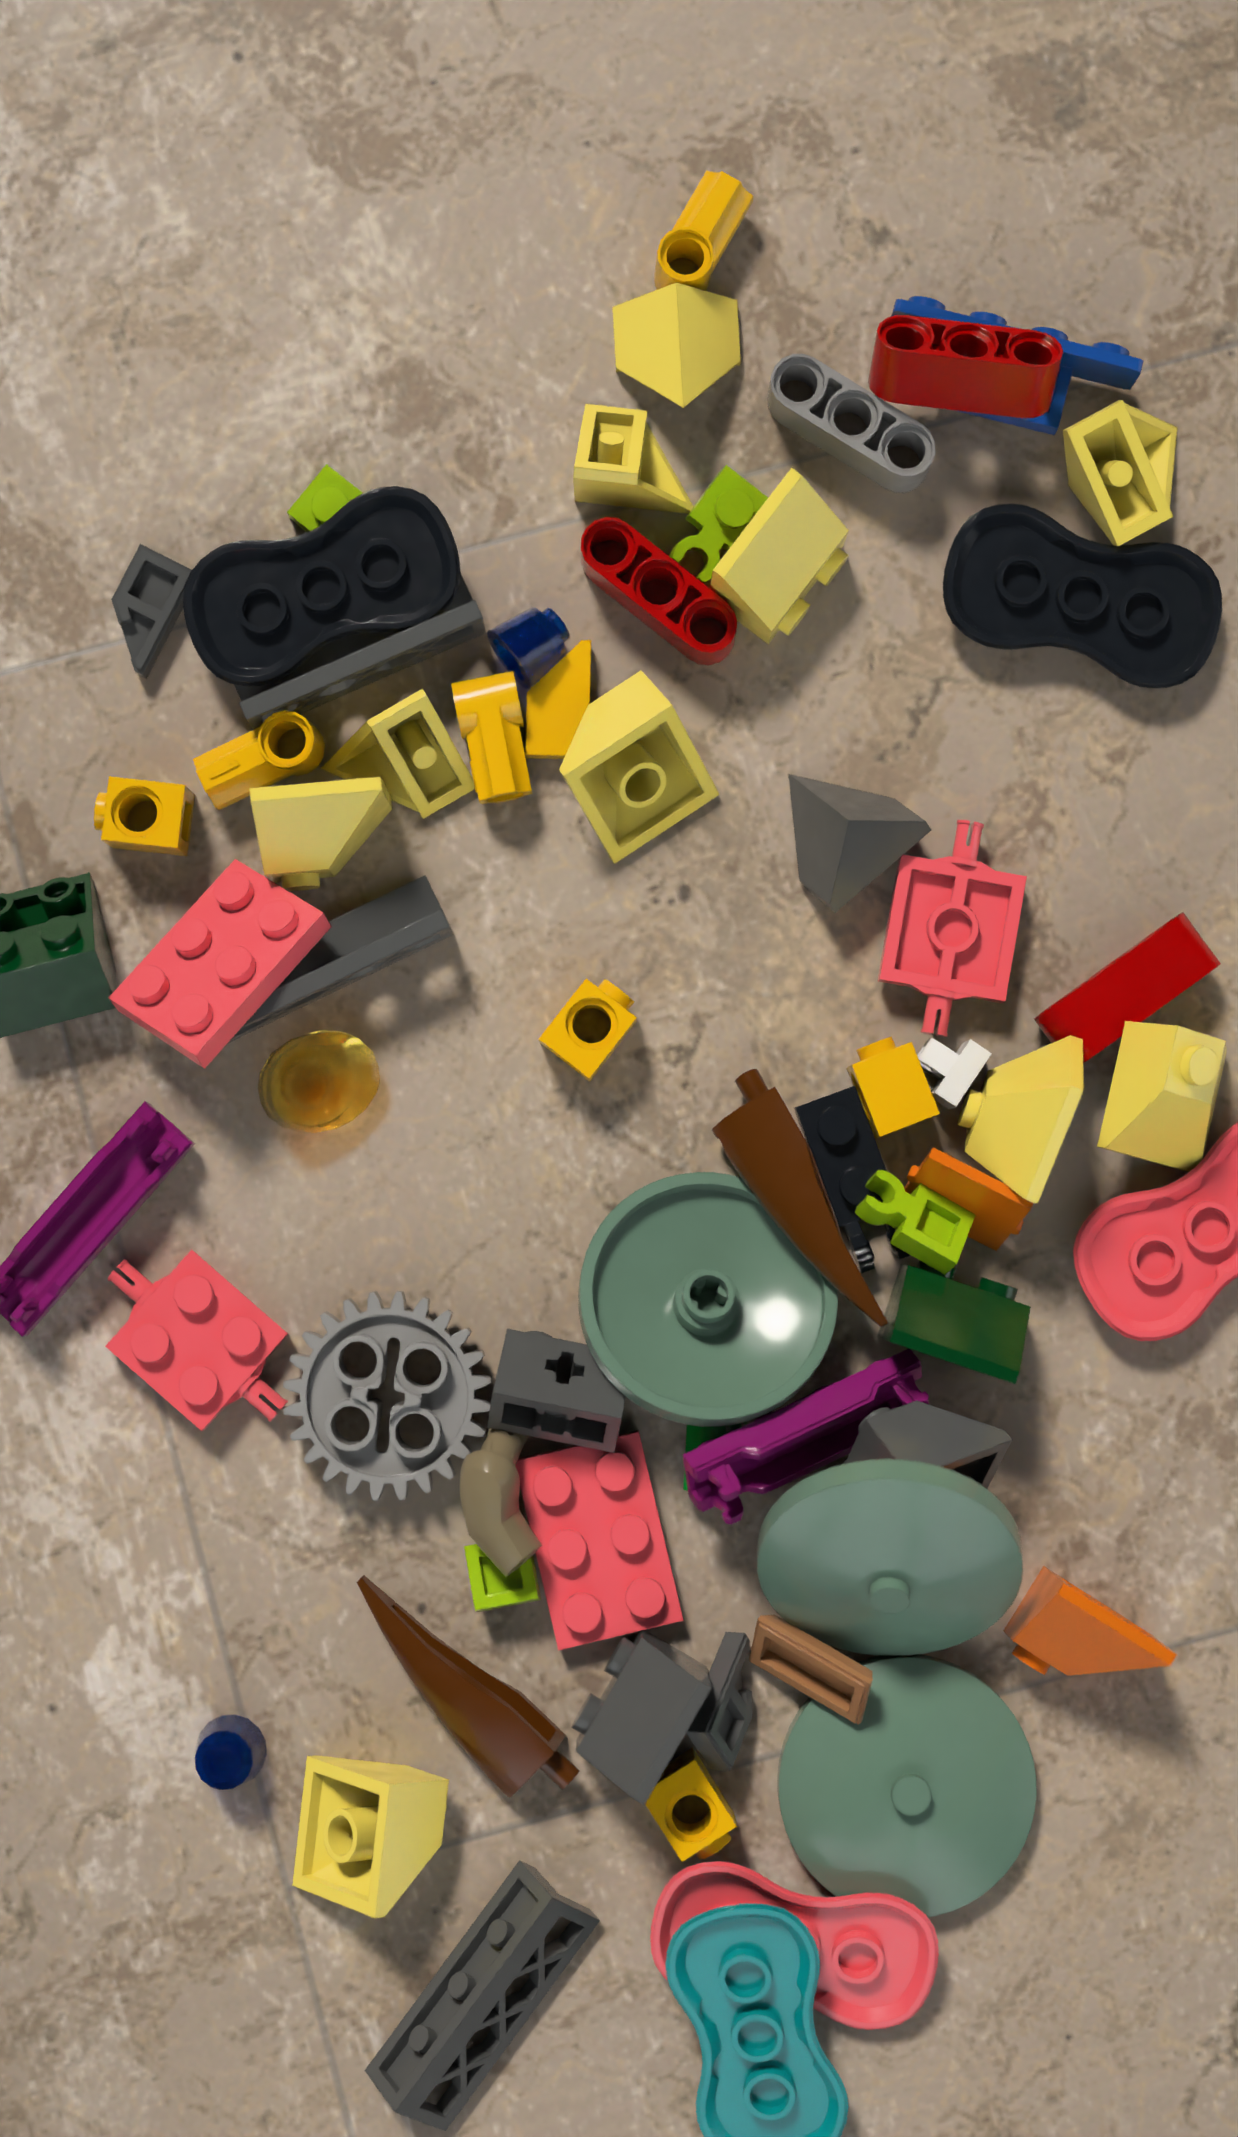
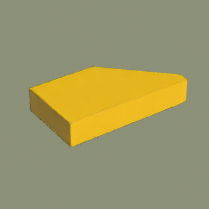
[525,640,591,759]

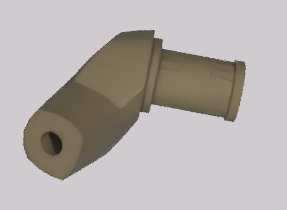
[459,1428,542,1577]

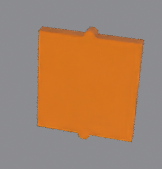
[904,1147,1034,1251]

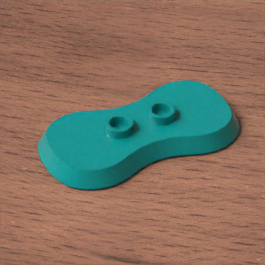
[666,1903,849,2137]

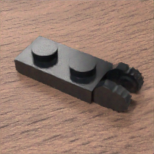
[794,1086,910,1274]

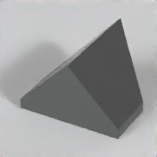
[788,774,931,913]

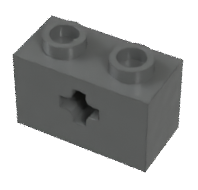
[487,1328,626,1453]

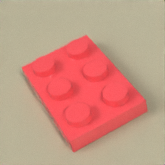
[108,859,332,1069]
[515,1430,684,1651]

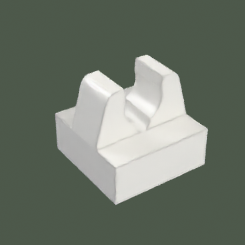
[917,1038,992,1109]

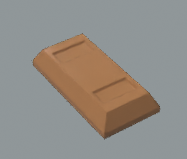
[749,1615,873,1725]

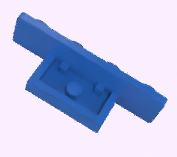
[891,296,1144,435]

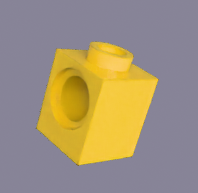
[94,776,195,857]
[539,978,637,1081]
[846,1036,940,1138]
[645,1747,737,1862]

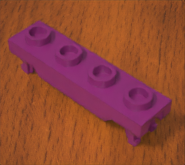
[0,1101,196,1337]
[683,1348,929,1525]

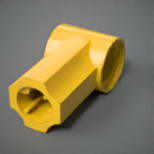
[654,170,753,291]
[451,671,533,804]
[193,710,325,810]

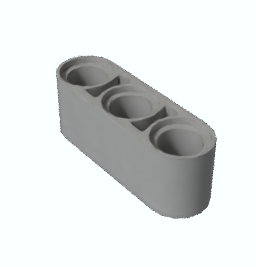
[767,354,936,493]

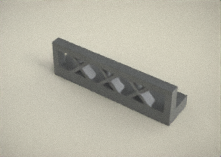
[234,573,486,729]
[227,875,454,1044]
[365,1860,600,2131]

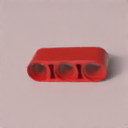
[868,315,1063,418]
[581,517,737,665]
[1034,912,1221,1063]

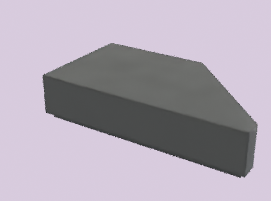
[111,544,192,679]
[686,1632,753,1771]

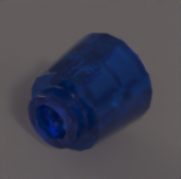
[487,607,570,689]
[195,1714,267,1790]

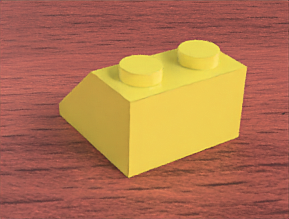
[710,468,849,644]

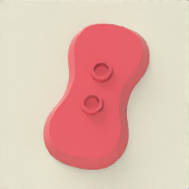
[1073,1122,1238,1341]
[650,1861,939,2030]

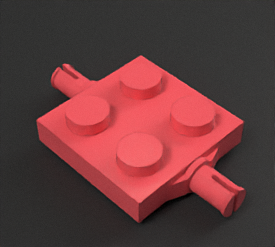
[877,820,1027,1037]
[105,1249,289,1431]

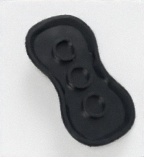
[183,486,461,686]
[943,503,1222,689]

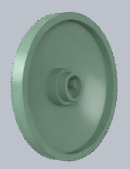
[578,1172,838,1427]
[757,1459,1023,1656]
[777,1654,1037,1917]

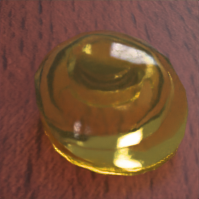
[257,1030,380,1133]

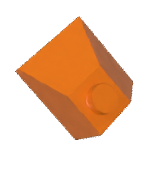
[1003,1566,1177,1676]

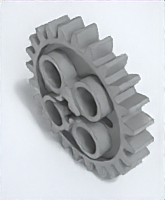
[283,1291,492,1501]

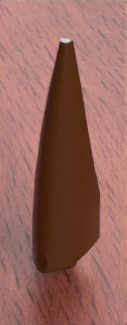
[712,1069,889,1327]
[357,1575,580,1798]

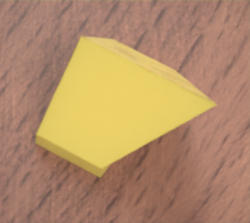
[613,282,741,408]
[1063,400,1177,546]
[573,404,694,514]
[320,689,475,819]

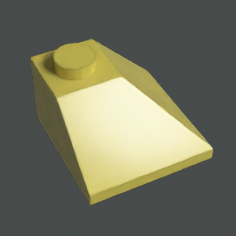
[559,670,720,864]
[250,777,392,891]
[1097,1021,1227,1172]
[958,1035,1084,1204]
[292,1755,449,1918]

